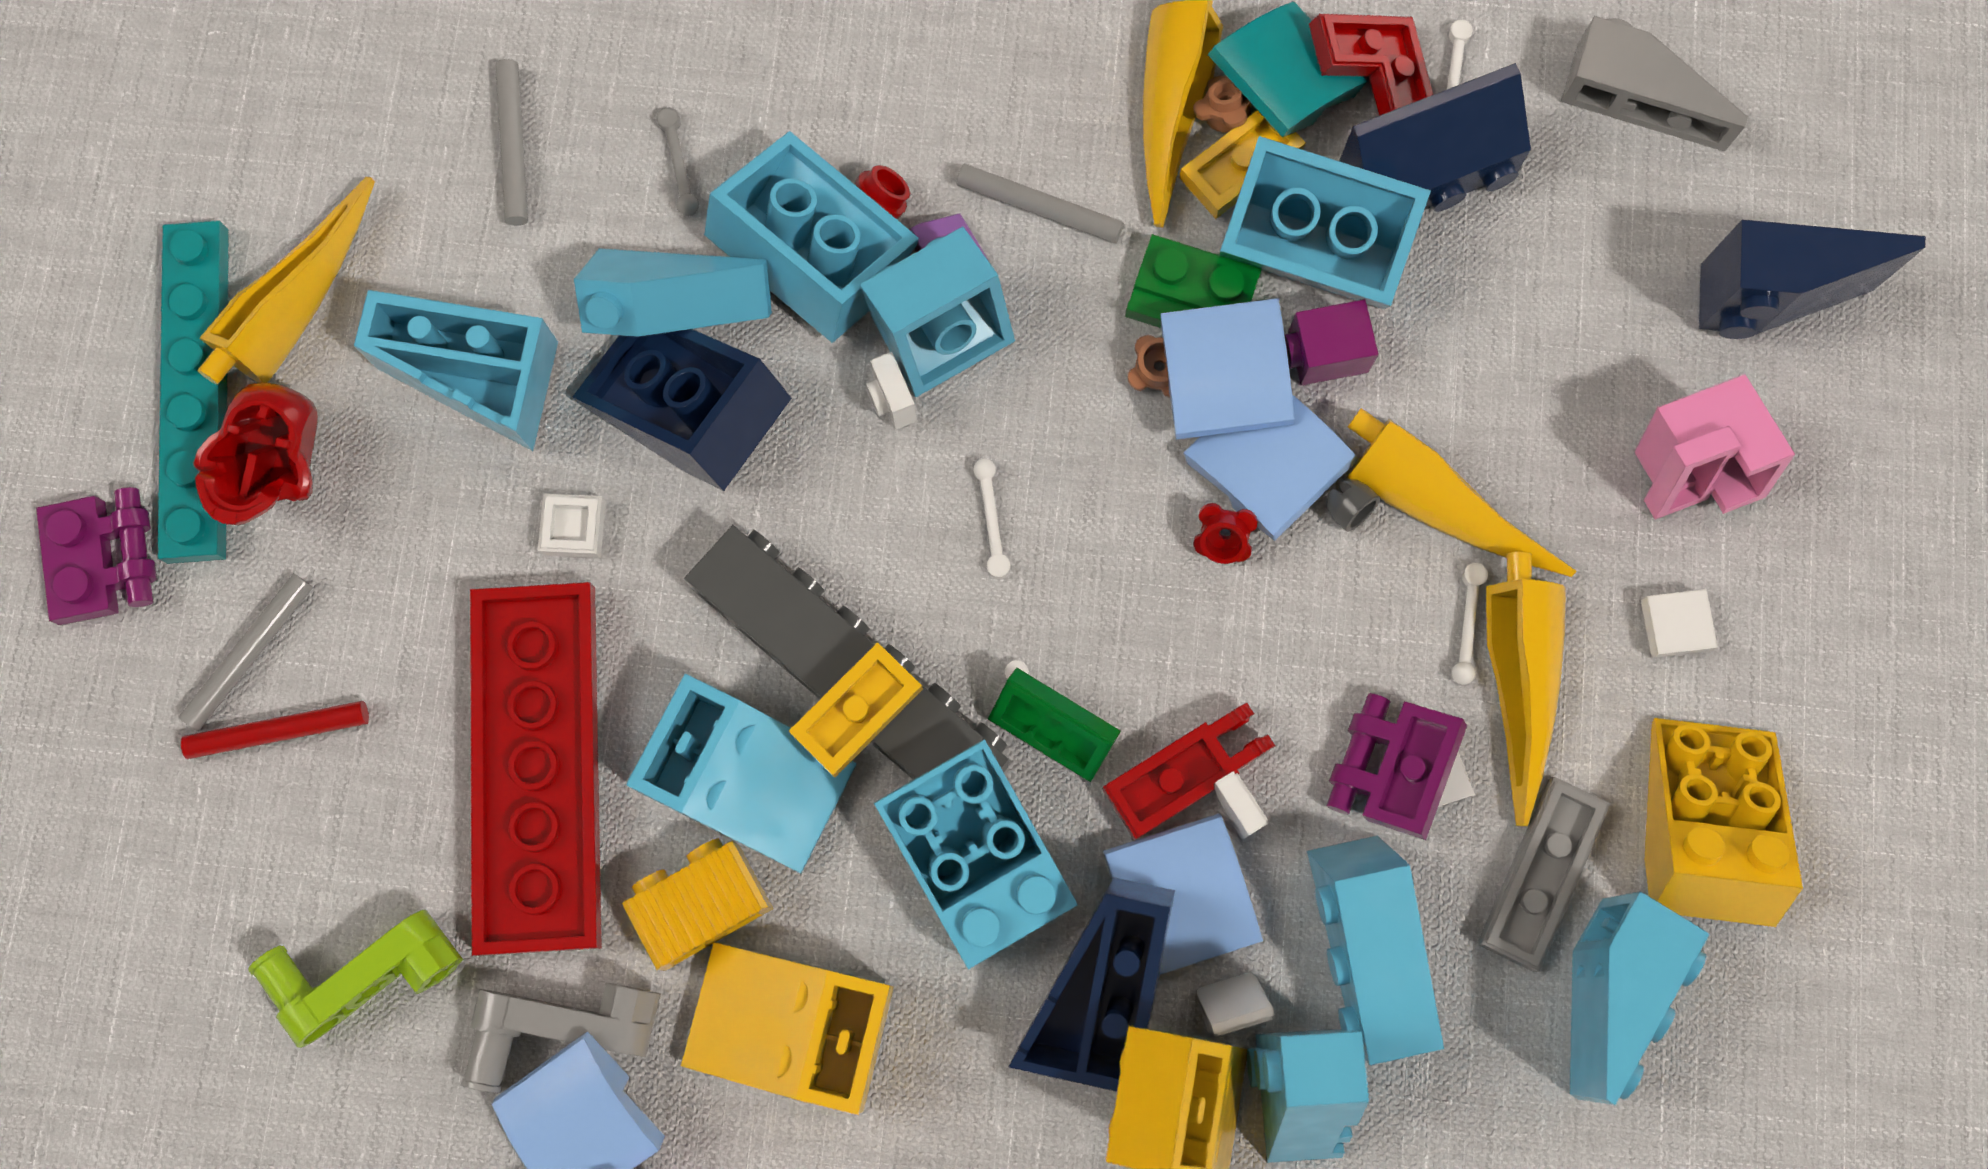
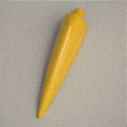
[1143,0,1223,228]
[197,176,375,385]
[1347,408,1577,577]
[1486,552,1566,826]

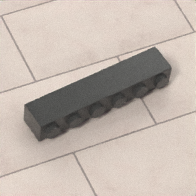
[684,524,1009,780]

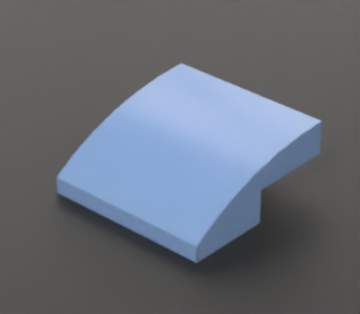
[1161,298,1295,440]
[1183,395,1357,541]
[1103,813,1263,975]
[492,1031,665,1169]

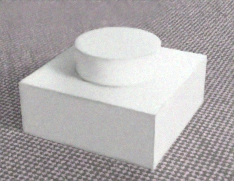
[866,352,917,430]

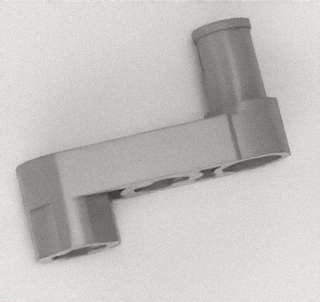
[461,983,660,1093]

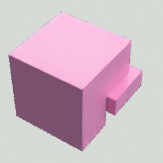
[1635,374,1795,520]

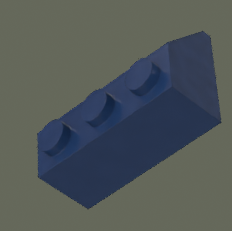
[1339,63,1531,212]

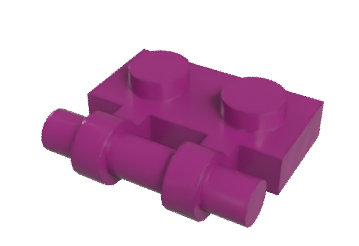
[36,487,157,626]
[1326,693,1467,840]

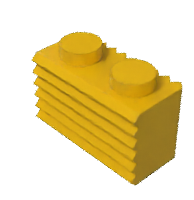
[622,838,774,971]

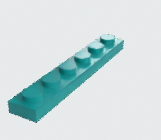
[158,221,229,564]

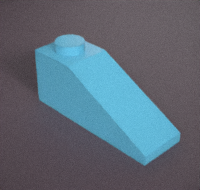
[574,248,772,337]

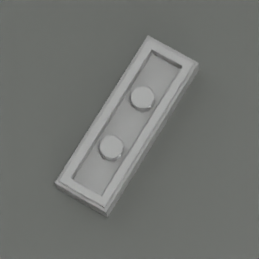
[1477,777,1611,972]

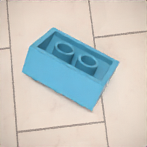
[704,131,919,343]
[1220,136,1431,310]

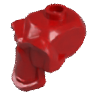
[193,382,318,526]

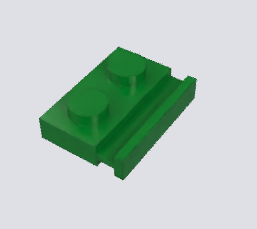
[1125,234,1262,328]

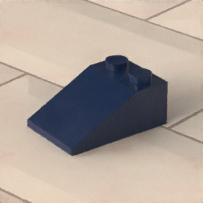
[1699,219,1926,339]
[572,329,792,491]

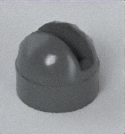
[1327,479,1380,532]

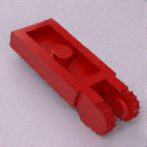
[1102,703,1276,841]

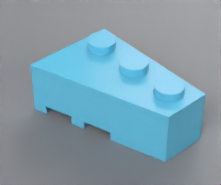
[354,290,558,451]
[1307,835,1444,1065]
[1247,1029,1369,1163]

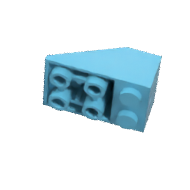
[626,674,857,874]
[874,739,1078,970]
[1570,891,1710,1105]

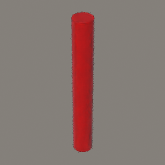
[181,701,369,760]

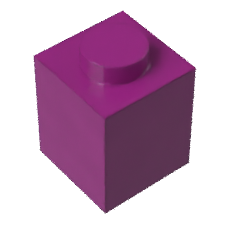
[1284,299,1379,386]

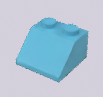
[860,226,1015,397]

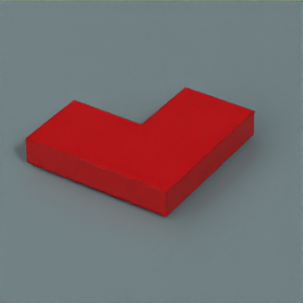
[1309,14,1433,116]

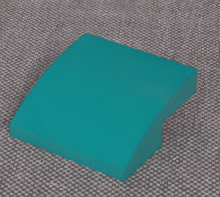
[1208,1,1368,137]

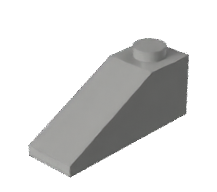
[1561,16,1748,152]

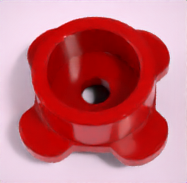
[1193,503,1258,564]

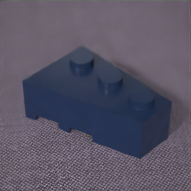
[1008,877,1175,1092]

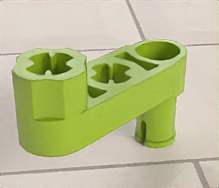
[248,909,463,1048]

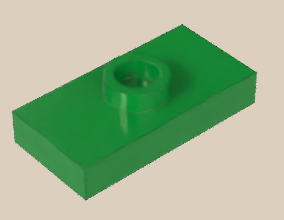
[988,667,1121,783]

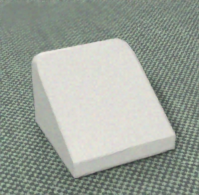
[1196,973,1275,1036]

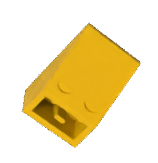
[1644,718,1803,927]
[681,942,894,1115]
[1105,1026,1247,1169]

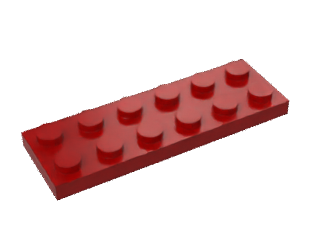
[470,582,602,956]

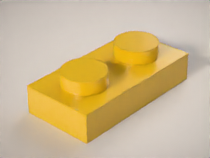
[1179,110,1306,219]
[789,642,923,778]

